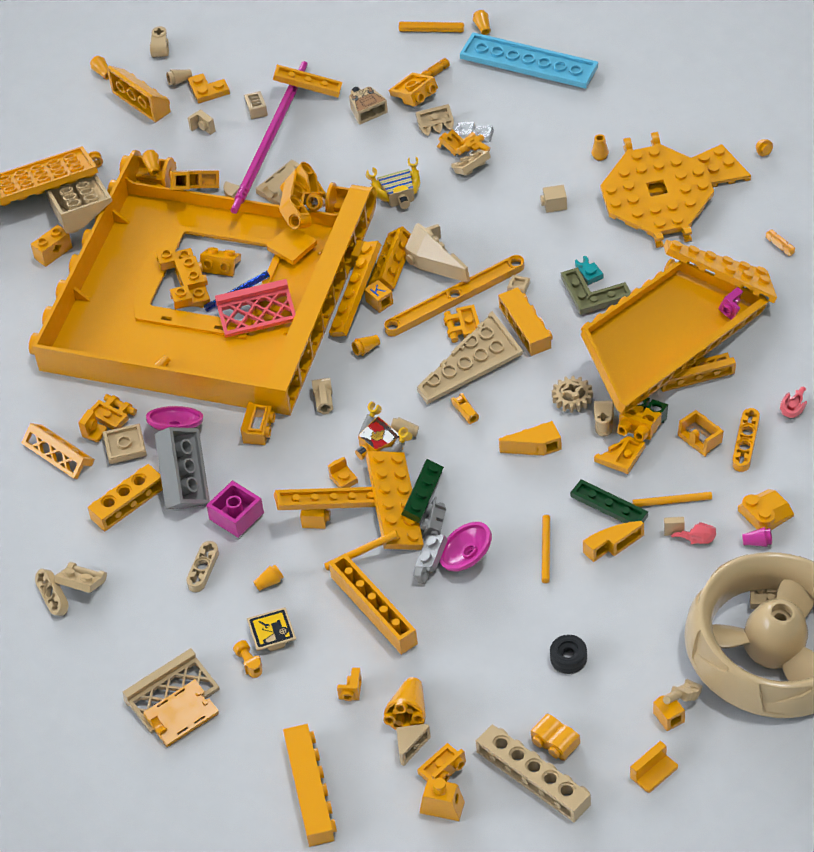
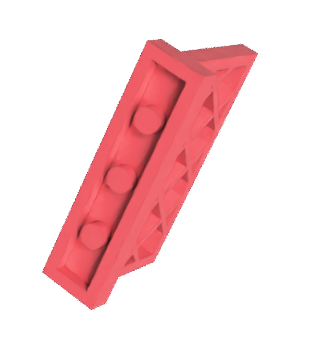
[215,279,296,338]

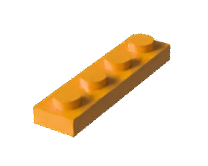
[273,64,342,98]

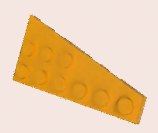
[647,144,751,196]
[663,239,777,303]

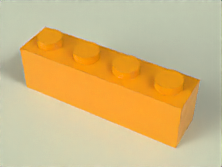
[498,287,553,356]

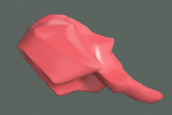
[780,386,807,418]
[671,522,716,545]

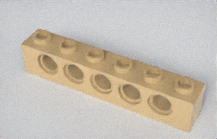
[476,724,591,823]

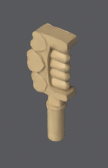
[663,679,703,704]

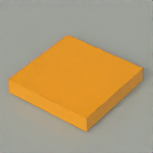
[266,226,318,265]

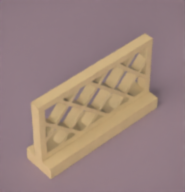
[122,648,220,734]

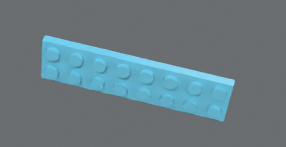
[460,32,598,89]

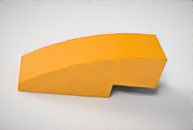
[583,521,644,562]

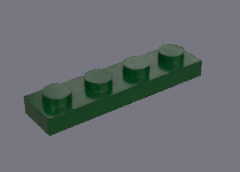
[401,459,444,523]
[570,479,648,523]

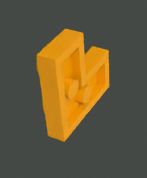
[187,73,230,104]

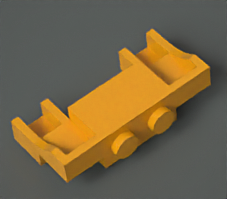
[156,247,211,310]

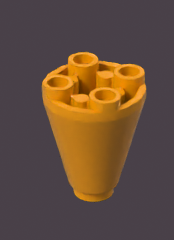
[383,677,426,730]

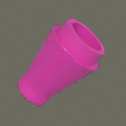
[742,527,772,547]

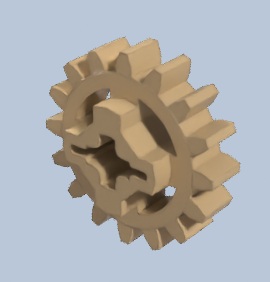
[552,376,593,413]

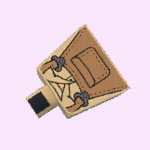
[349,87,388,125]

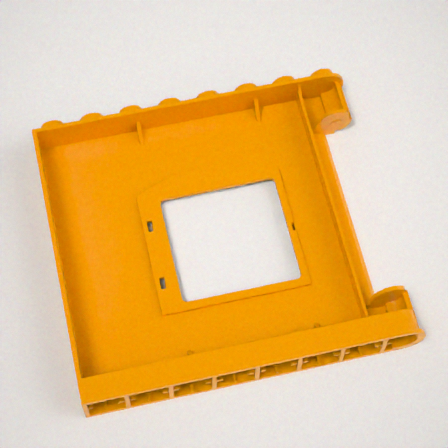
[29,150,377,416]

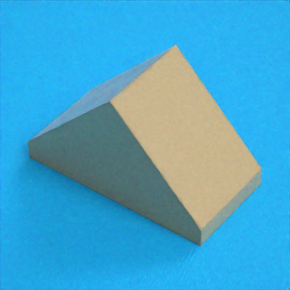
[396,724,431,766]

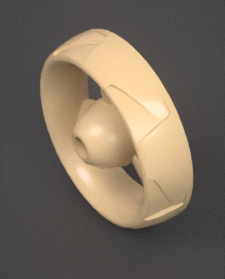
[685,552,814,718]

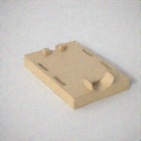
[255,159,317,205]

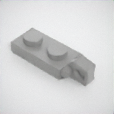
[414,535,447,583]

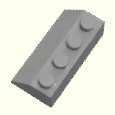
[154,427,210,509]

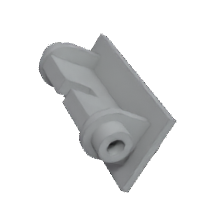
[421,496,446,538]

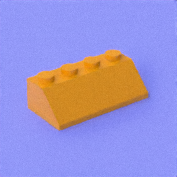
[107,65,171,123]

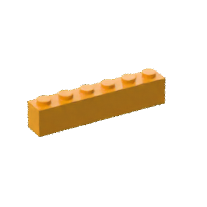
[329,553,418,655]
[283,723,337,847]

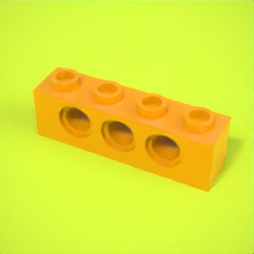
[87,464,163,532]

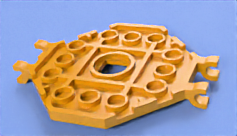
[600,132,714,248]

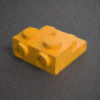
[389,72,438,106]

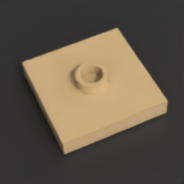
[103,423,147,464]

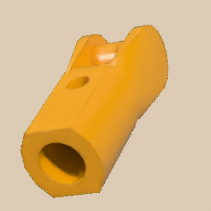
[451,393,479,424]

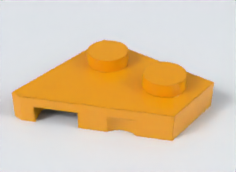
[594,436,645,474]

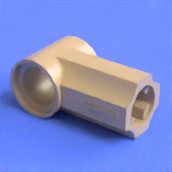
[311,378,333,414]

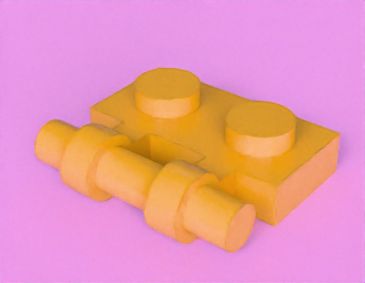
[443,304,479,343]
[90,394,137,430]

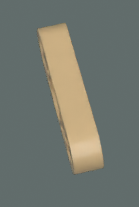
[186,541,219,592]
[35,569,68,616]

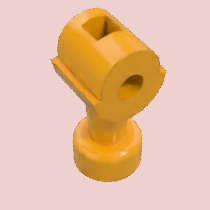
[233,640,262,678]

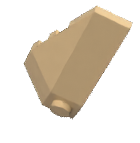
[405,223,470,283]

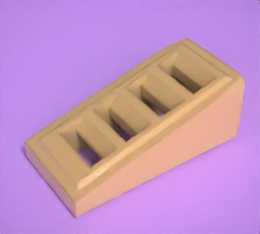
[244,91,268,119]

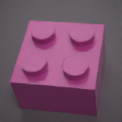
[206,480,264,538]

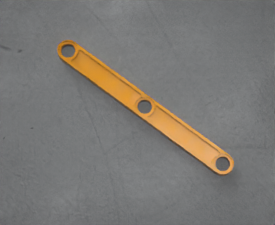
[384,255,524,337]

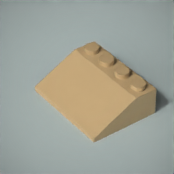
[46,174,112,234]

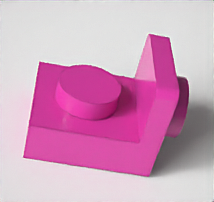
[718,287,743,320]

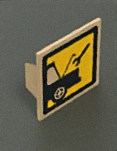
[247,607,296,652]

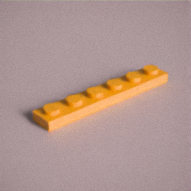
[329,241,382,337]
[274,487,376,510]

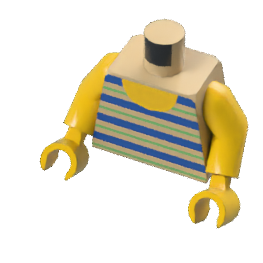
[365,156,421,209]

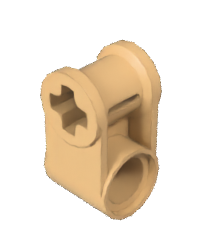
[150,26,169,57]
[594,400,614,436]

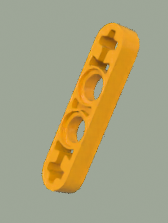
[733,408,760,472]

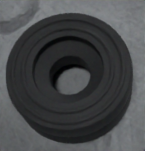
[550,635,587,674]

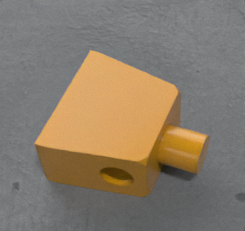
[420,778,465,821]

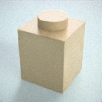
[540,185,567,213]

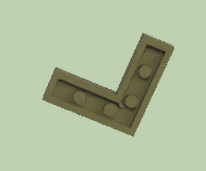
[561,267,631,315]

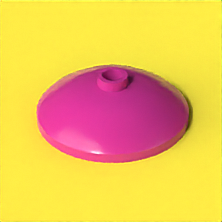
[146,406,203,431]
[440,522,492,572]

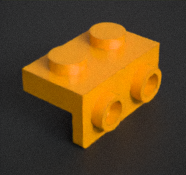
[200,247,241,276]
[417,743,466,782]

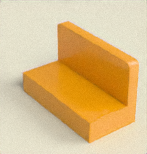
[630,741,678,793]

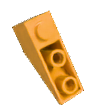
[498,421,562,456]

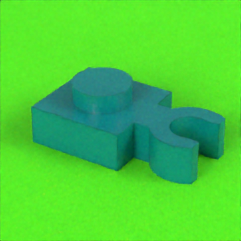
[575,256,604,285]

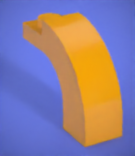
[170,170,219,190]

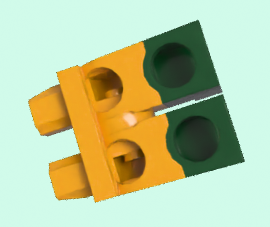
[617,397,668,442]

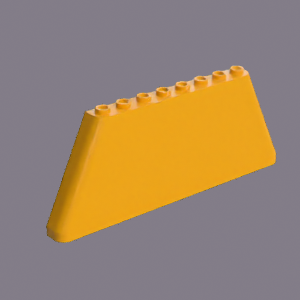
[581,261,769,415]

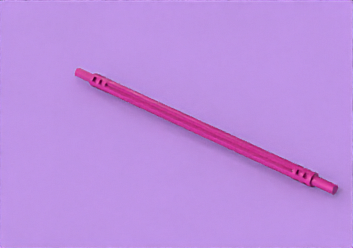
[231,61,308,214]

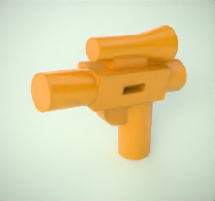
[456,132,491,155]

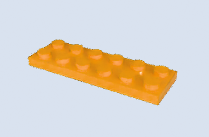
[366,451,424,550]

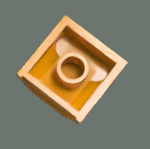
[738,489,794,530]

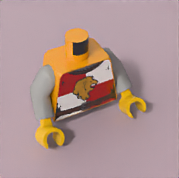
[355,401,413,460]

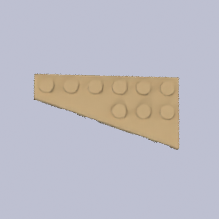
[417,311,523,404]

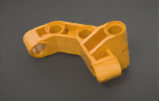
[279,162,326,229]

